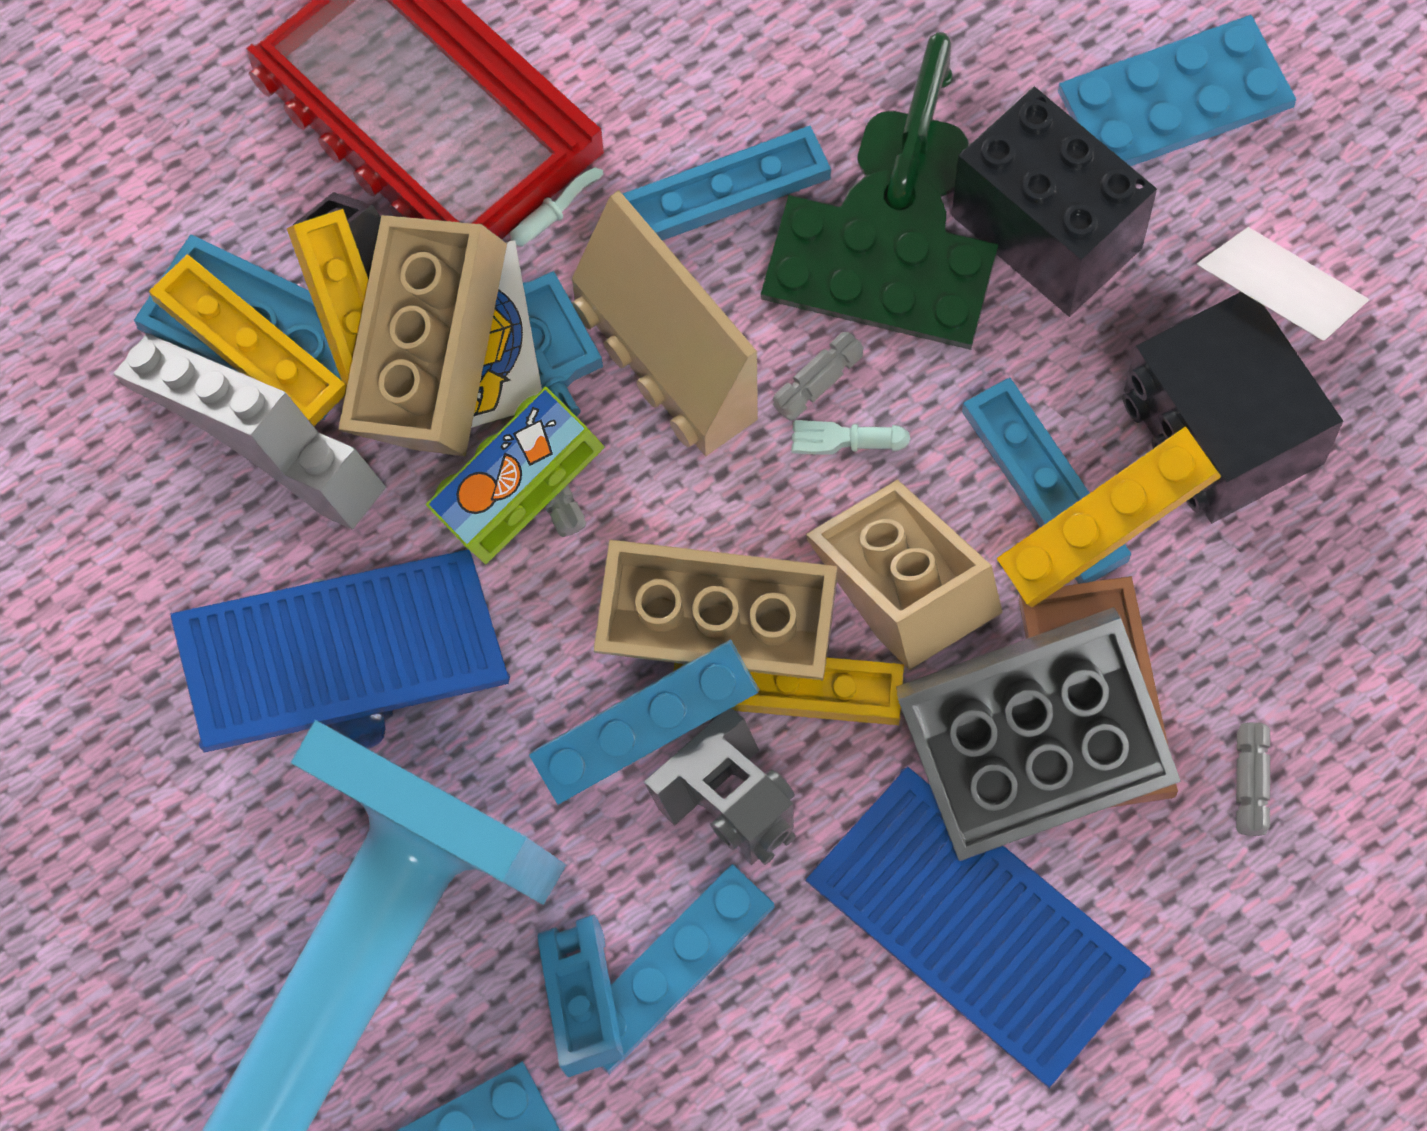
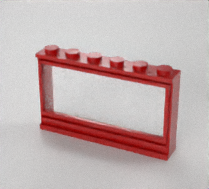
[246,0,604,239]

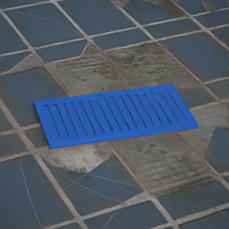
[170,549,510,753]
[805,766,1151,1088]

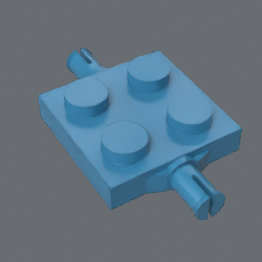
[523,271,603,417]

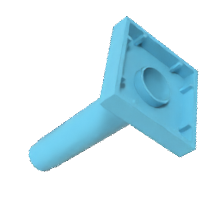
[202,720,567,1131]

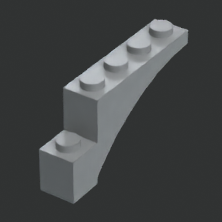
[113,333,386,530]

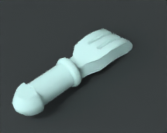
[510,167,603,247]
[791,420,911,455]

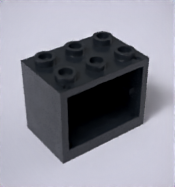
[951,86,1157,317]
[1122,292,1343,524]

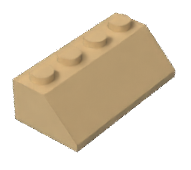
[339,215,507,456]
[593,539,837,680]

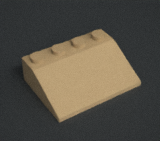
[571,190,758,457]

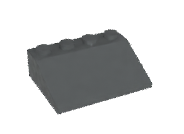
[896,607,1181,861]

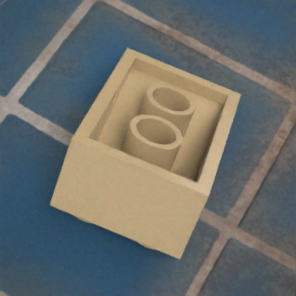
[806,479,1003,670]

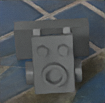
[644,708,796,865]

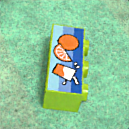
[425,386,605,564]

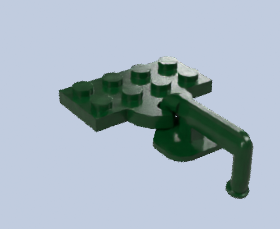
[761,32,998,350]

